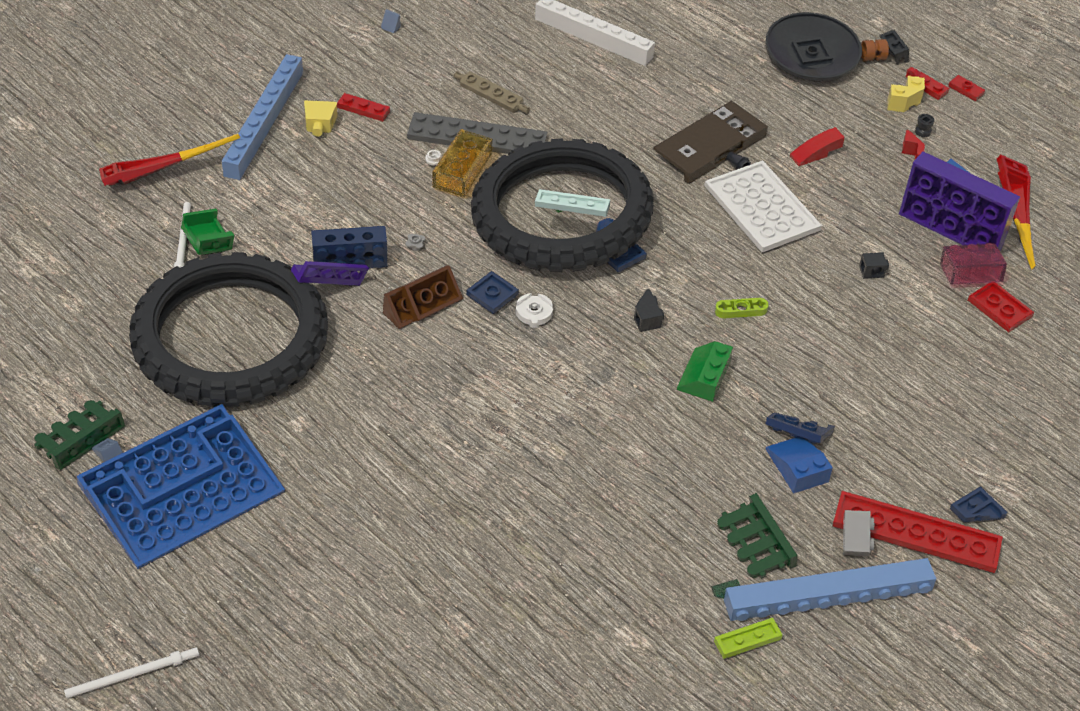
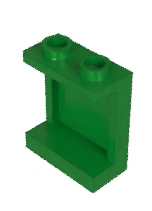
[181,208,235,255]

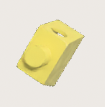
[304,100,337,136]

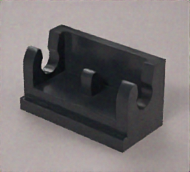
[880,30,909,65]

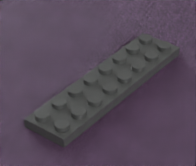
[407,112,547,154]

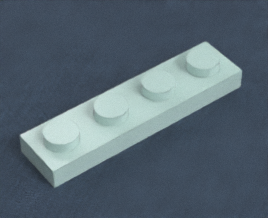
[535,189,610,217]

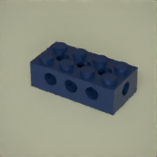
[311,226,388,268]

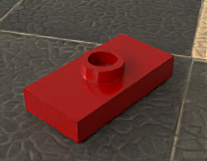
[948,75,985,102]

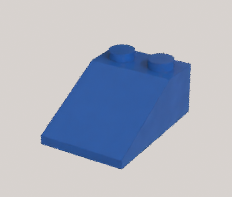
[766,437,833,494]

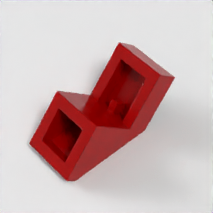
[901,130,925,161]

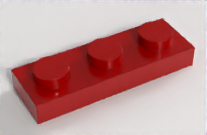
[337,93,390,122]

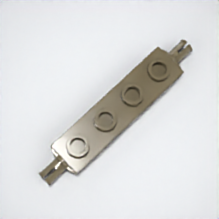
[454,71,530,114]

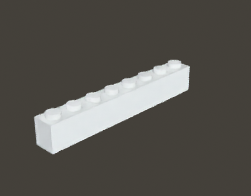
[535,0,655,66]

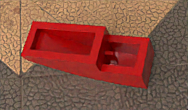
[790,127,845,166]

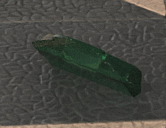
[711,579,740,599]

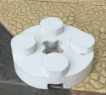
[515,293,553,328]

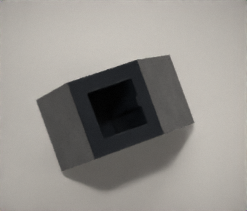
[634,289,664,332]

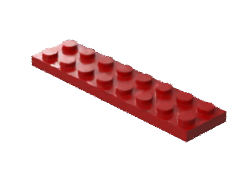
[832,491,1003,573]

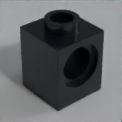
[859,252,889,279]

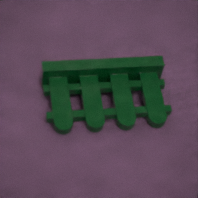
[34,400,125,471]
[717,493,798,579]

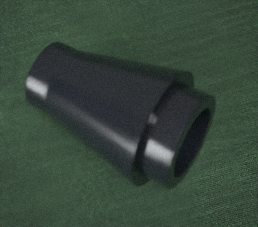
[726,152,751,170]

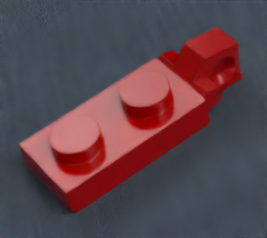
[905,67,950,100]

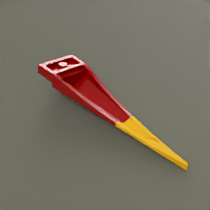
[99,134,240,186]
[996,154,1035,270]

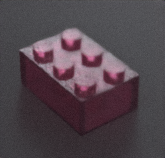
[940,243,1007,285]

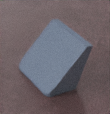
[381,9,400,33]
[92,438,123,462]

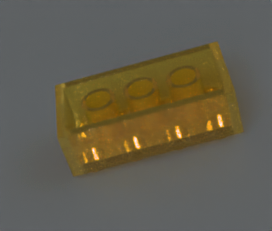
[432,129,493,197]

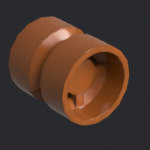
[861,39,889,61]

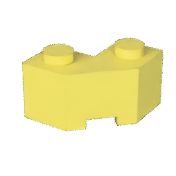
[887,76,924,112]

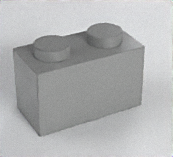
[843,510,874,557]

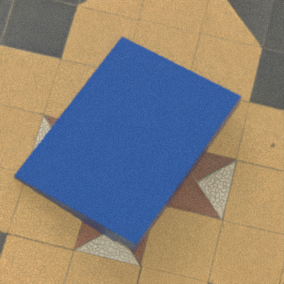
[76,404,285,569]

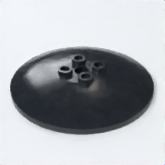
[765,12,862,81]

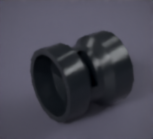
[915,114,935,137]

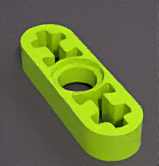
[715,298,769,319]

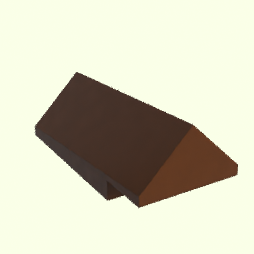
[383,265,463,329]

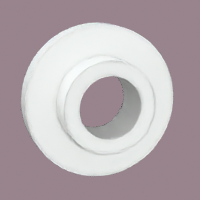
[425,150,443,166]

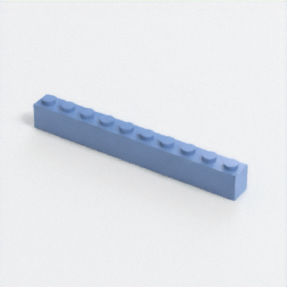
[222,54,303,180]
[724,558,936,621]

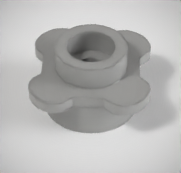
[405,234,425,251]

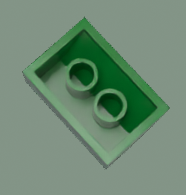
[676,341,733,402]

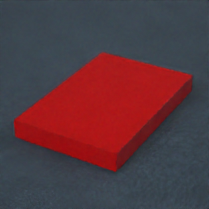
[967,281,1034,333]

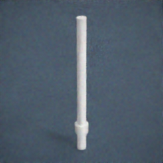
[174,202,191,268]
[64,647,199,698]

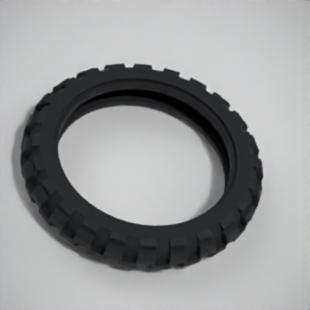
[471,138,654,272]
[129,252,328,407]

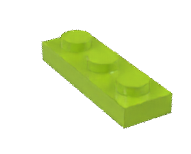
[714,618,783,659]

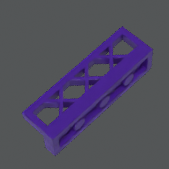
[291,261,369,286]

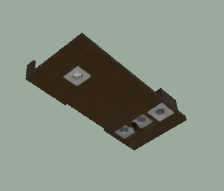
[653,100,768,184]

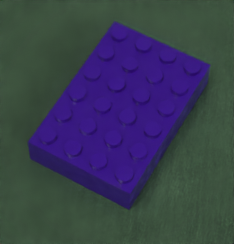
[899,151,1020,260]

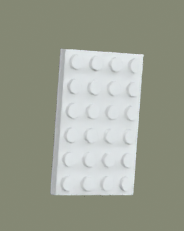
[704,160,822,253]

